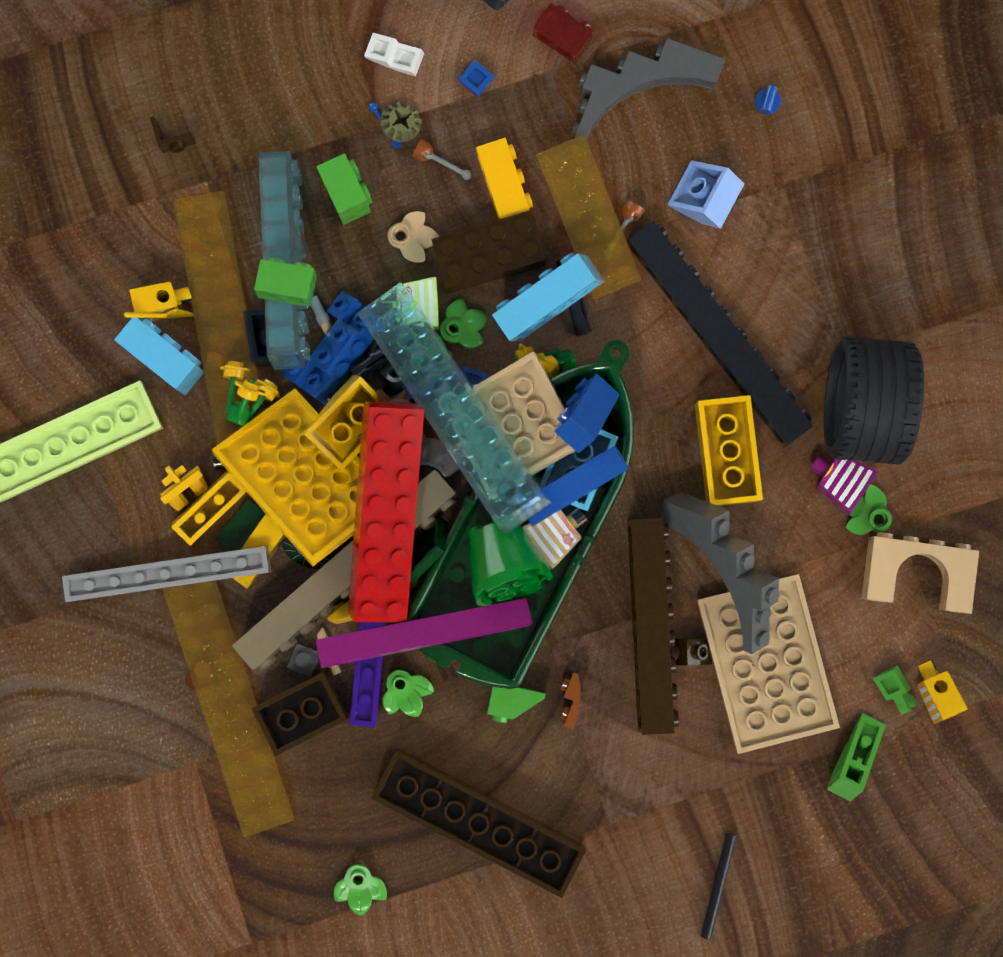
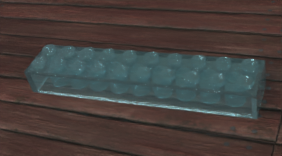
[357,282,551,534]

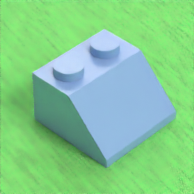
[667,160,744,229]

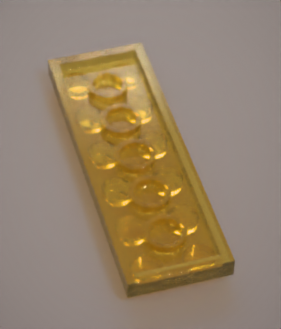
[536,134,642,300]

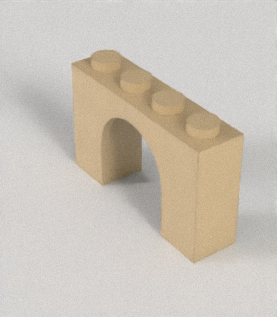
[861,532,979,614]

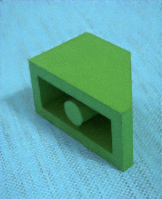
[487,687,546,723]

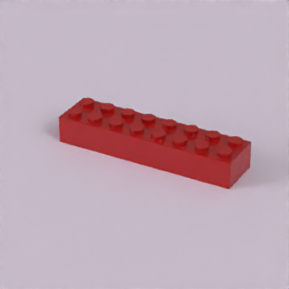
[348,401,424,623]

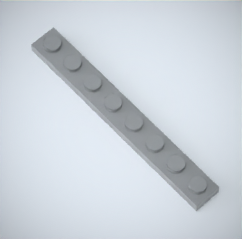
[62,546,271,602]

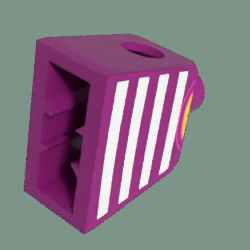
[810,456,878,516]

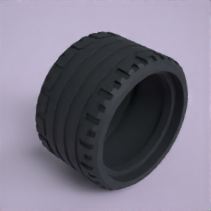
[824,336,924,465]

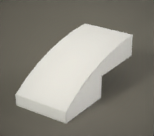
[364,33,424,77]

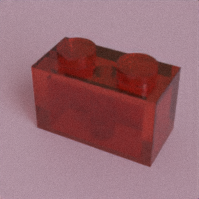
[533,3,593,64]

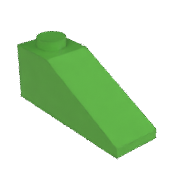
[827,713,886,802]

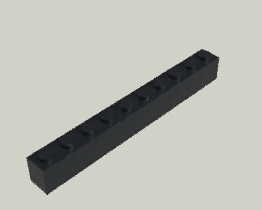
[626,221,813,447]

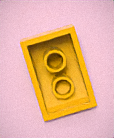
[303,374,377,471]

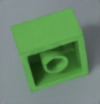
[316,153,373,225]

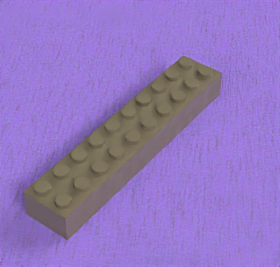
[232,469,457,670]

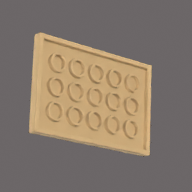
[696,574,840,754]

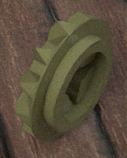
[380,101,422,142]

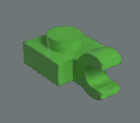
[873,665,917,715]

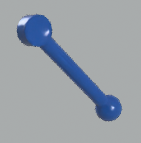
[369,102,402,149]

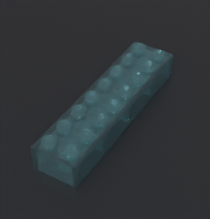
[259,151,310,370]

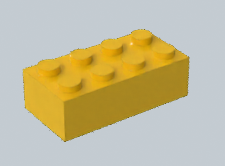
[694,395,763,506]

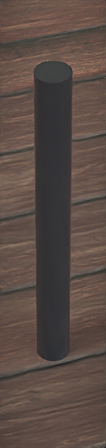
[701,833,737,940]

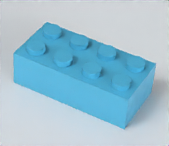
[492,253,605,341]

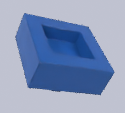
[458,60,494,98]

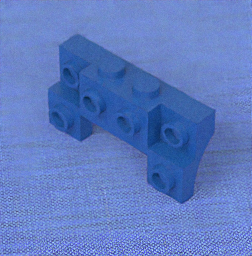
[280,291,386,405]

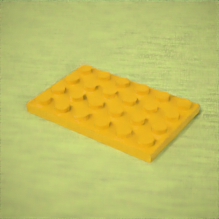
[212,389,360,566]

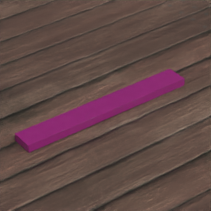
[315,598,533,668]

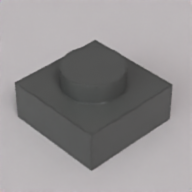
[287,643,319,677]

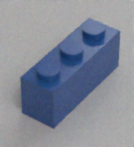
[554,373,620,453]

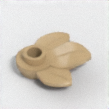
[388,211,439,263]

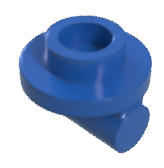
[755,85,781,115]

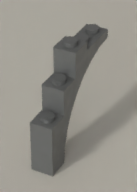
[571,38,725,149]
[663,492,780,654]

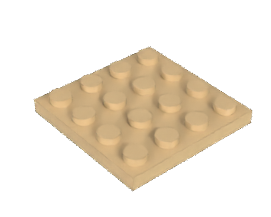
[443,351,575,498]

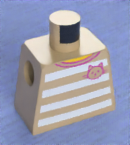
[523,508,587,570]

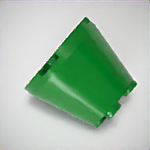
[468,515,553,606]

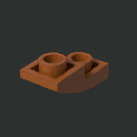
[560,671,581,730]

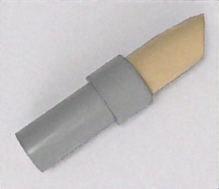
[311,295,332,336]

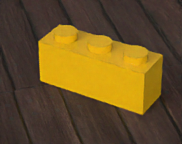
[476,138,533,220]
[171,470,246,546]

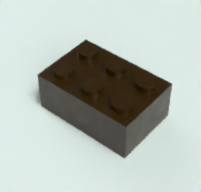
[251,671,350,756]

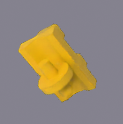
[160,465,208,511]

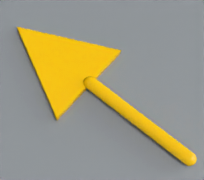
[124,308,195,320]

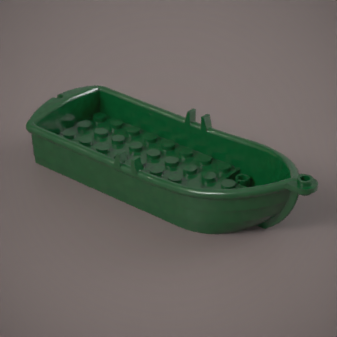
[407,340,634,689]

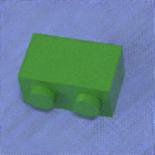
[254,257,317,307]

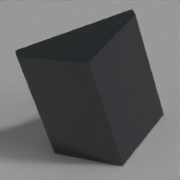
[243,310,295,368]

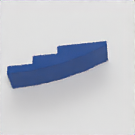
[519,445,629,526]

